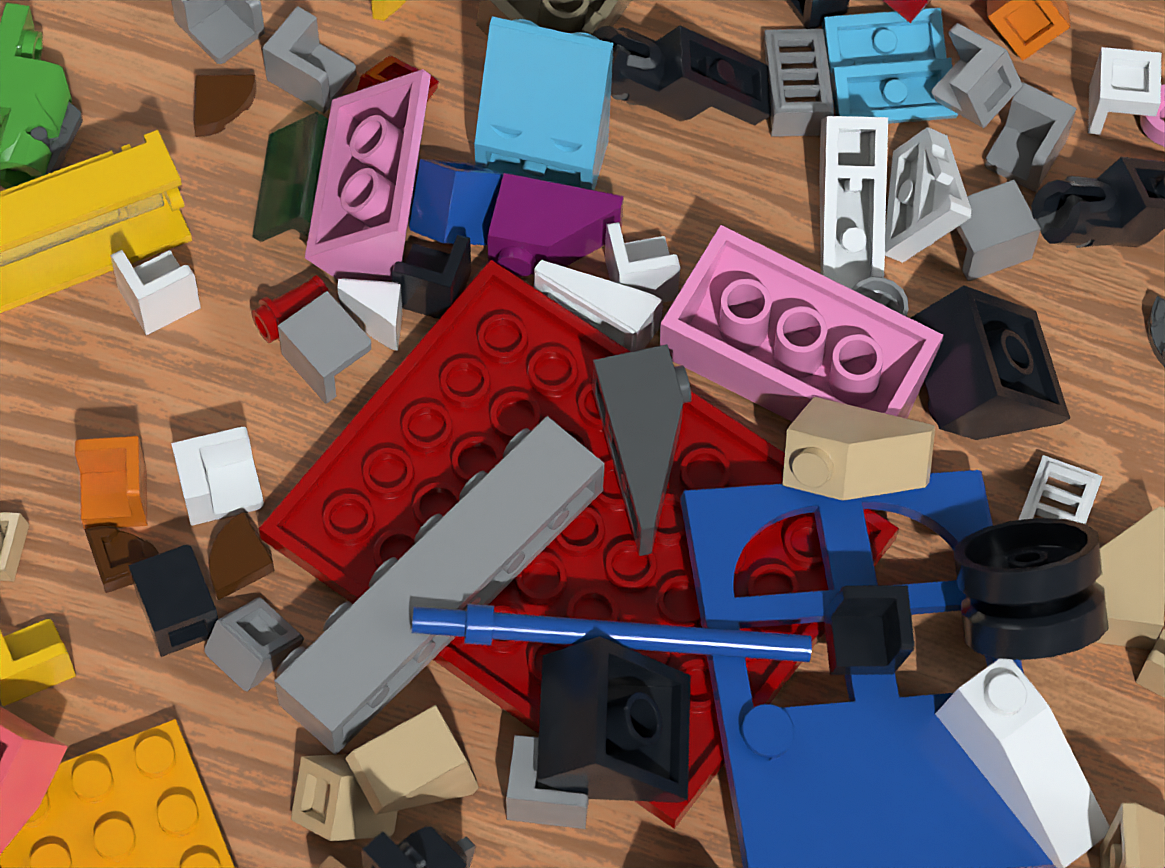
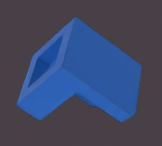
[409,159,504,245]

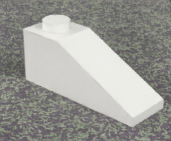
[819,116,888,289]
[935,659,1110,868]

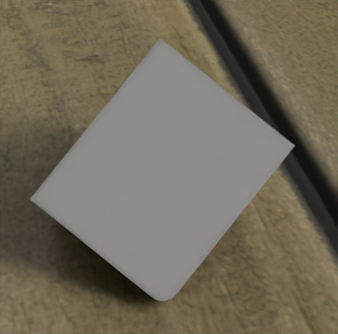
[171,0,265,64]
[262,6,356,114]
[932,23,1023,128]
[985,82,1077,192]
[956,180,1041,281]
[278,291,372,404]
[506,735,589,829]

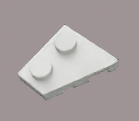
[885,127,972,263]

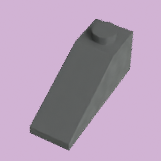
[592,344,691,556]

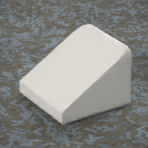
[337,278,403,351]

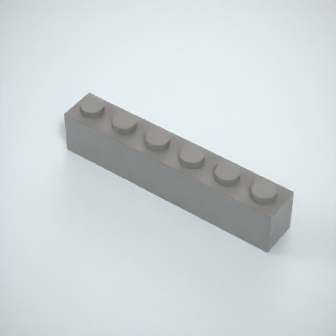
[274,416,605,755]

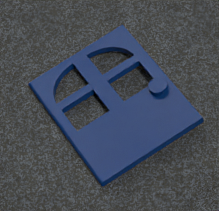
[680,470,1056,868]

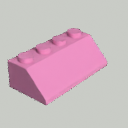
[660,225,943,422]

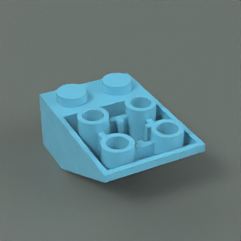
[475,16,613,191]

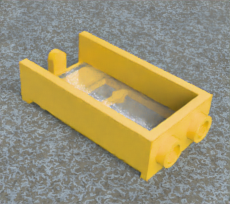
[0,130,192,313]

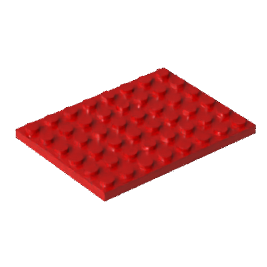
[258,260,899,829]

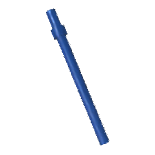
[411,604,812,662]

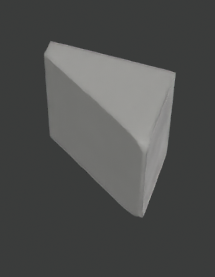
[205,597,304,691]

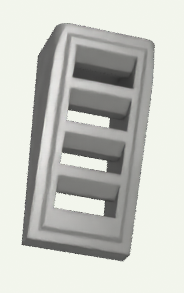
[764,29,834,137]

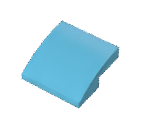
[822,8,958,124]

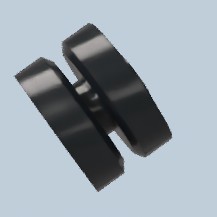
[954,518,1109,660]

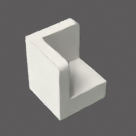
[1088,47,1161,135]
[605,222,680,302]
[110,250,201,335]
[171,427,264,526]

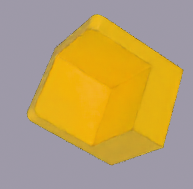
[0,619,76,707]

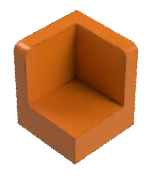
[987,0,1071,61]
[75,436,148,529]

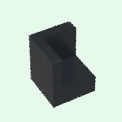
[391,235,471,319]
[128,545,218,657]
[823,585,915,675]

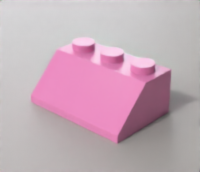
[305,69,431,282]

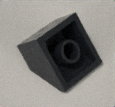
[910,285,1070,440]
[537,636,691,803]

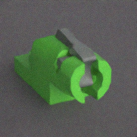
[0,3,83,189]

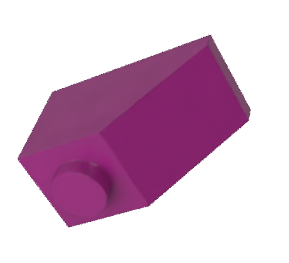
[488,173,624,276]

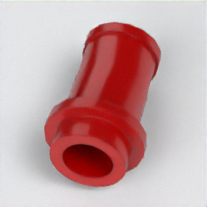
[251,275,330,343]

